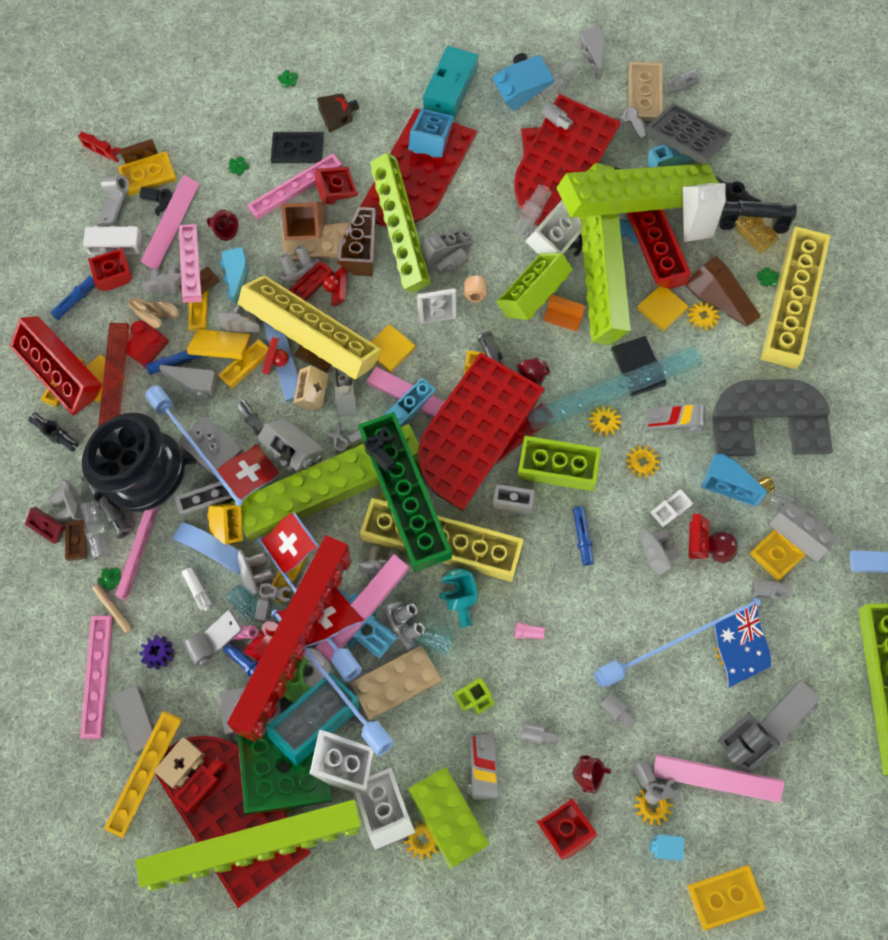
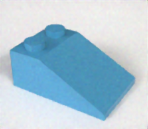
[492,55,555,111]
[408,109,454,157]
[701,454,767,507]

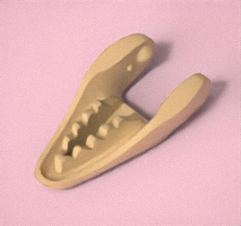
[127,298,179,328]

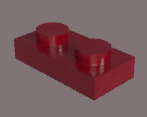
[25,507,65,544]

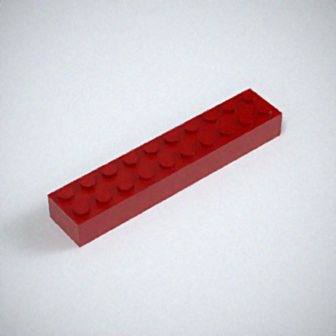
[227,535,352,743]

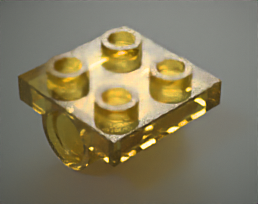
[734,217,779,254]

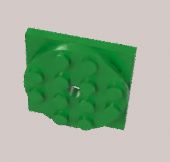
[237,724,332,815]

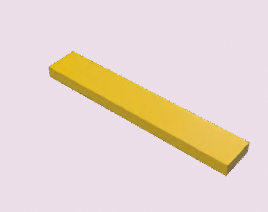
[104,710,183,838]

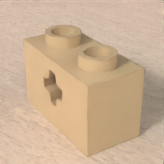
[293,366,328,411]
[154,737,206,789]

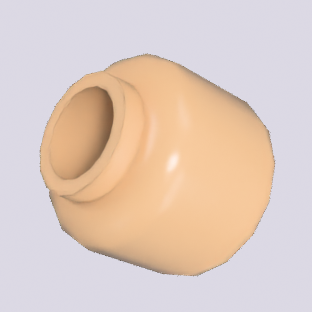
[464,275,487,303]

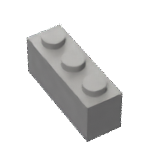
[175,482,234,517]
[768,501,837,562]
[760,680,821,744]
[112,685,155,755]

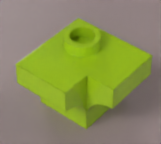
[452,677,495,715]

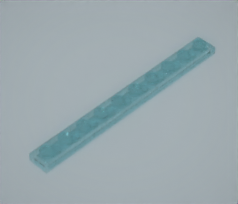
[527,346,703,431]

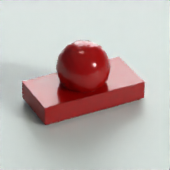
[322,267,348,307]
[262,336,289,375]

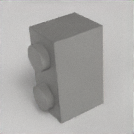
[493,484,535,516]

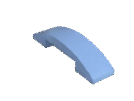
[172,522,248,574]

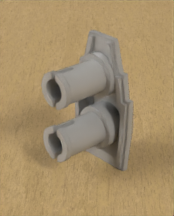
[278,245,320,281]
[142,266,182,295]
[217,304,261,334]
[48,479,88,524]
[639,527,680,576]
[358,546,405,579]
[237,550,273,598]
[385,600,425,650]

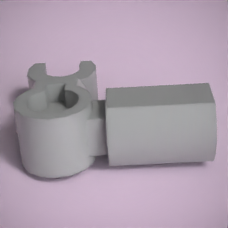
[613,107,647,139]
[326,425,363,454]
[254,583,292,623]
[634,761,681,805]

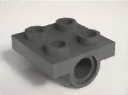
[718,712,780,773]

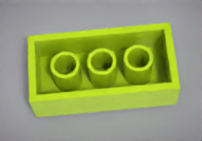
[496,253,573,320]
[517,436,601,492]
[407,767,490,869]

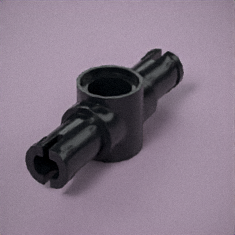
[715,176,762,202]
[28,412,79,452]

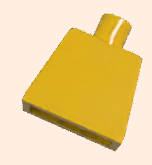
[207,503,243,544]

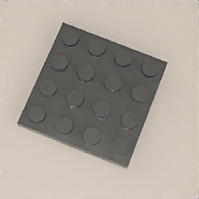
[644,103,732,165]

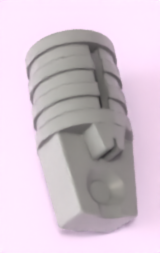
[667,69,699,92]
[541,101,573,130]
[436,248,469,275]
[751,579,790,599]
[599,692,635,729]
[520,721,559,746]

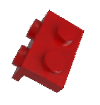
[688,513,710,560]

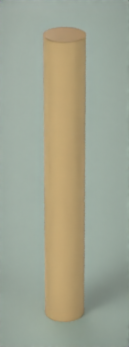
[92,584,132,634]

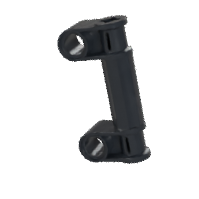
[719,199,797,234]

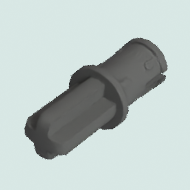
[238,400,264,436]

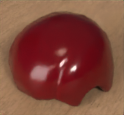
[709,531,738,563]

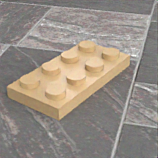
[628,62,663,121]
[281,222,351,262]
[350,645,442,721]

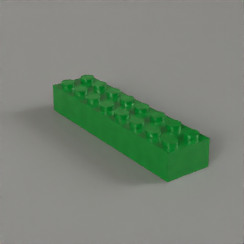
[358,412,452,573]

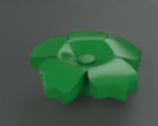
[277,70,298,87]
[228,156,249,175]
[756,267,779,287]
[98,567,121,591]

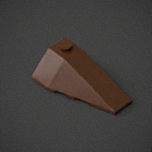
[337,207,376,277]
[685,256,761,327]

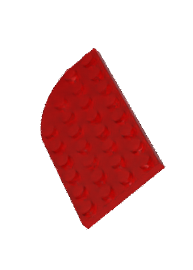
[514,94,621,226]
[360,108,477,227]
[418,352,545,511]
[155,736,312,908]

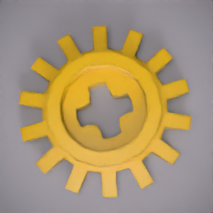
[687,301,720,331]
[588,405,622,437]
[626,445,660,478]
[634,789,673,826]
[403,820,438,860]

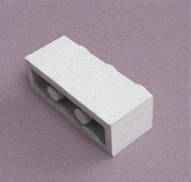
[83,226,142,255]

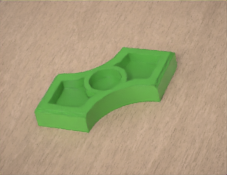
[284,658,310,703]

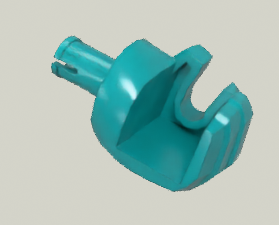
[439,568,478,628]

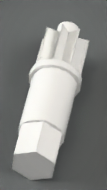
[182,567,212,612]

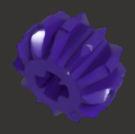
[139,635,175,670]

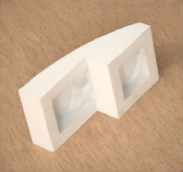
[650,489,694,528]

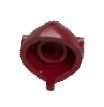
[207,209,239,241]
[517,358,550,385]
[572,755,611,794]

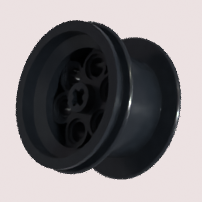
[82,413,185,512]

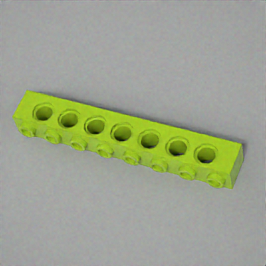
[370,153,431,293]

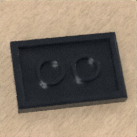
[271,132,324,163]
[611,336,667,397]

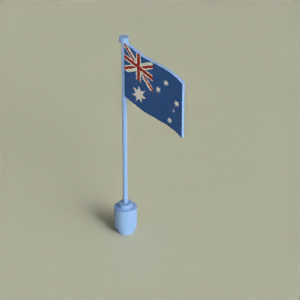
[594,597,771,688]

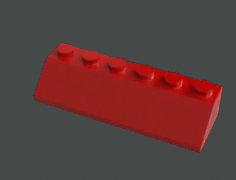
[626,209,691,289]
[9,316,102,416]

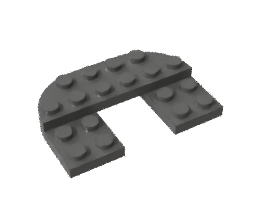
[712,379,833,456]

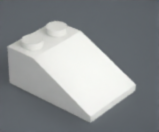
[683,183,725,242]
[525,200,581,254]
[416,288,456,324]
[310,730,373,793]
[355,768,415,850]

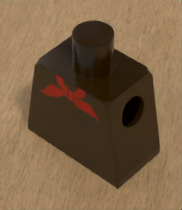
[317,93,359,133]

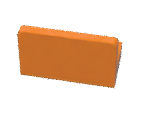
[543,294,586,332]

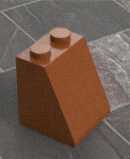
[281,201,327,241]

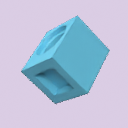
[650,835,684,861]

